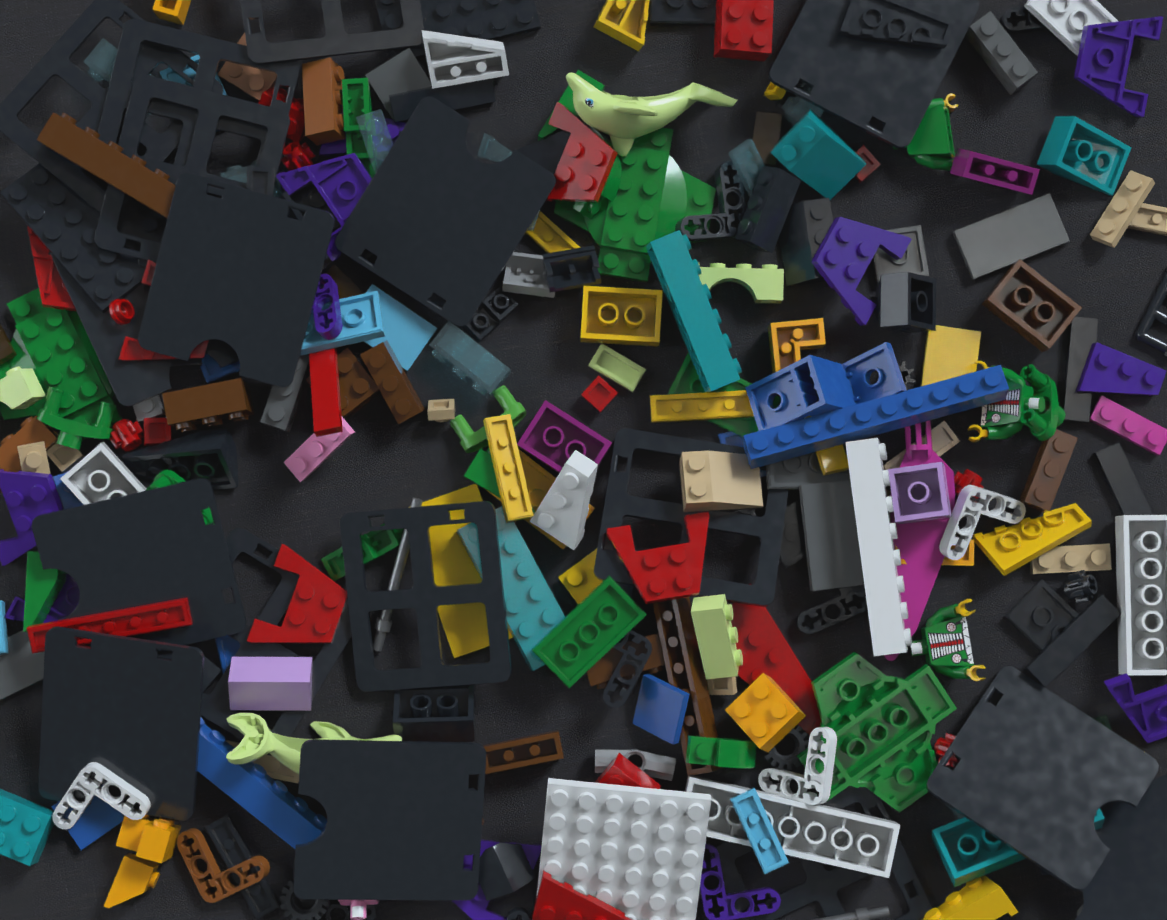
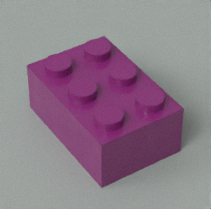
[517,400,612,473]

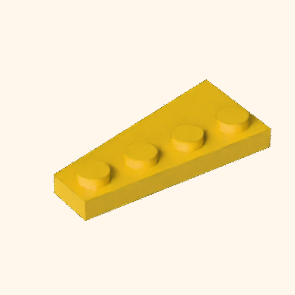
[973,503,1092,576]

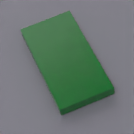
[668,353,781,438]
[532,575,647,688]

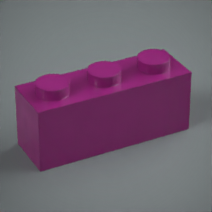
[950,148,1040,195]

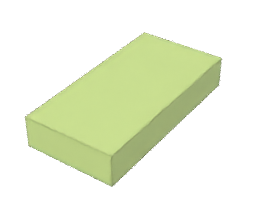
[588,343,646,393]

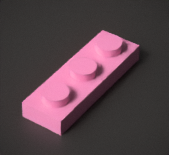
[284,417,355,482]

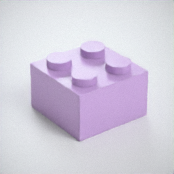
[888,462,952,524]

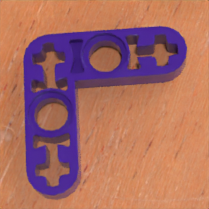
[313,274,343,340]
[700,843,781,920]

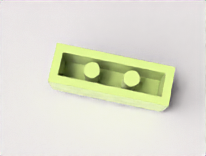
[691,594,743,679]

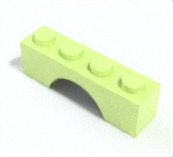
[698,263,784,304]
[0,366,46,409]

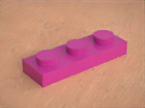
[1090,396,1167,456]

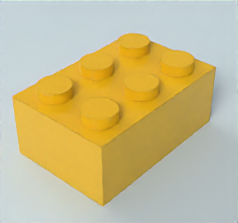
[580,286,662,346]

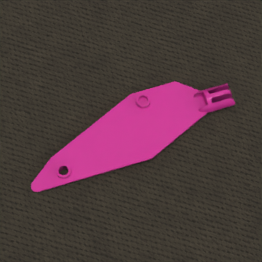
[884,420,956,661]

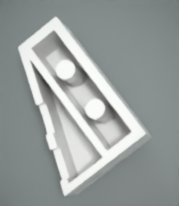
[422,30,509,89]
[530,450,598,550]

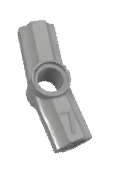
[595,749,676,781]

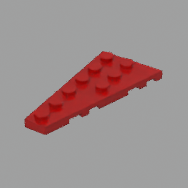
[731,583,821,735]
[531,870,631,920]

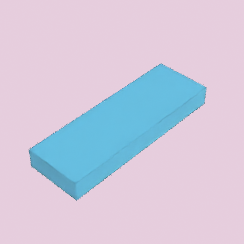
[730,788,789,874]

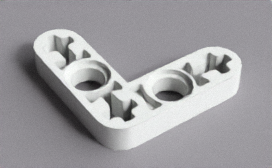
[939,485,1026,560]
[758,727,837,805]
[52,762,151,829]

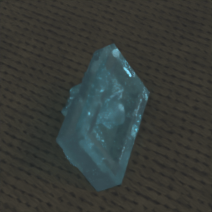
[728,139,765,197]

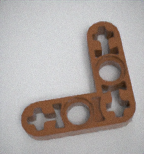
[177,828,270,903]

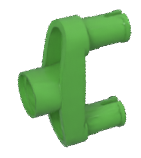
[450,385,527,453]

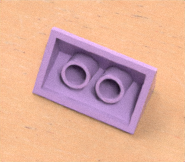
[228,657,312,711]

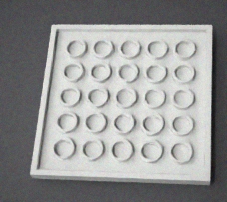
[537,778,711,920]

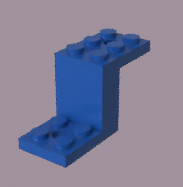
[745,342,907,431]

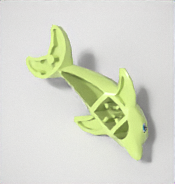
[566,73,737,157]
[226,713,402,774]

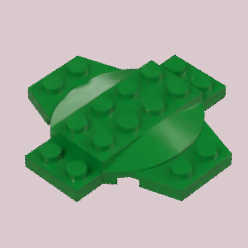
[554,128,716,283]
[0,288,123,441]
[797,652,957,813]

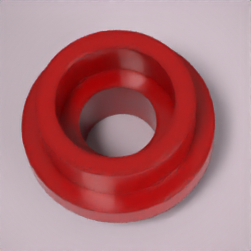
[109,299,135,325]

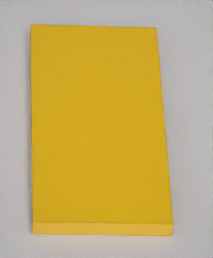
[422,484,513,658]

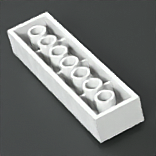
[845,438,912,656]
[684,775,900,878]

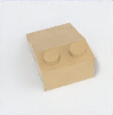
[679,451,763,512]

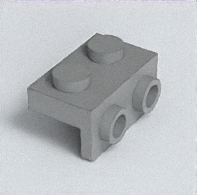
[502,252,555,298]

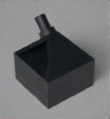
[869,272,936,333]

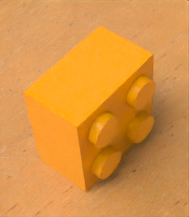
[725,673,806,752]

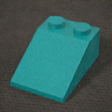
[771,109,867,200]
[1037,116,1132,196]

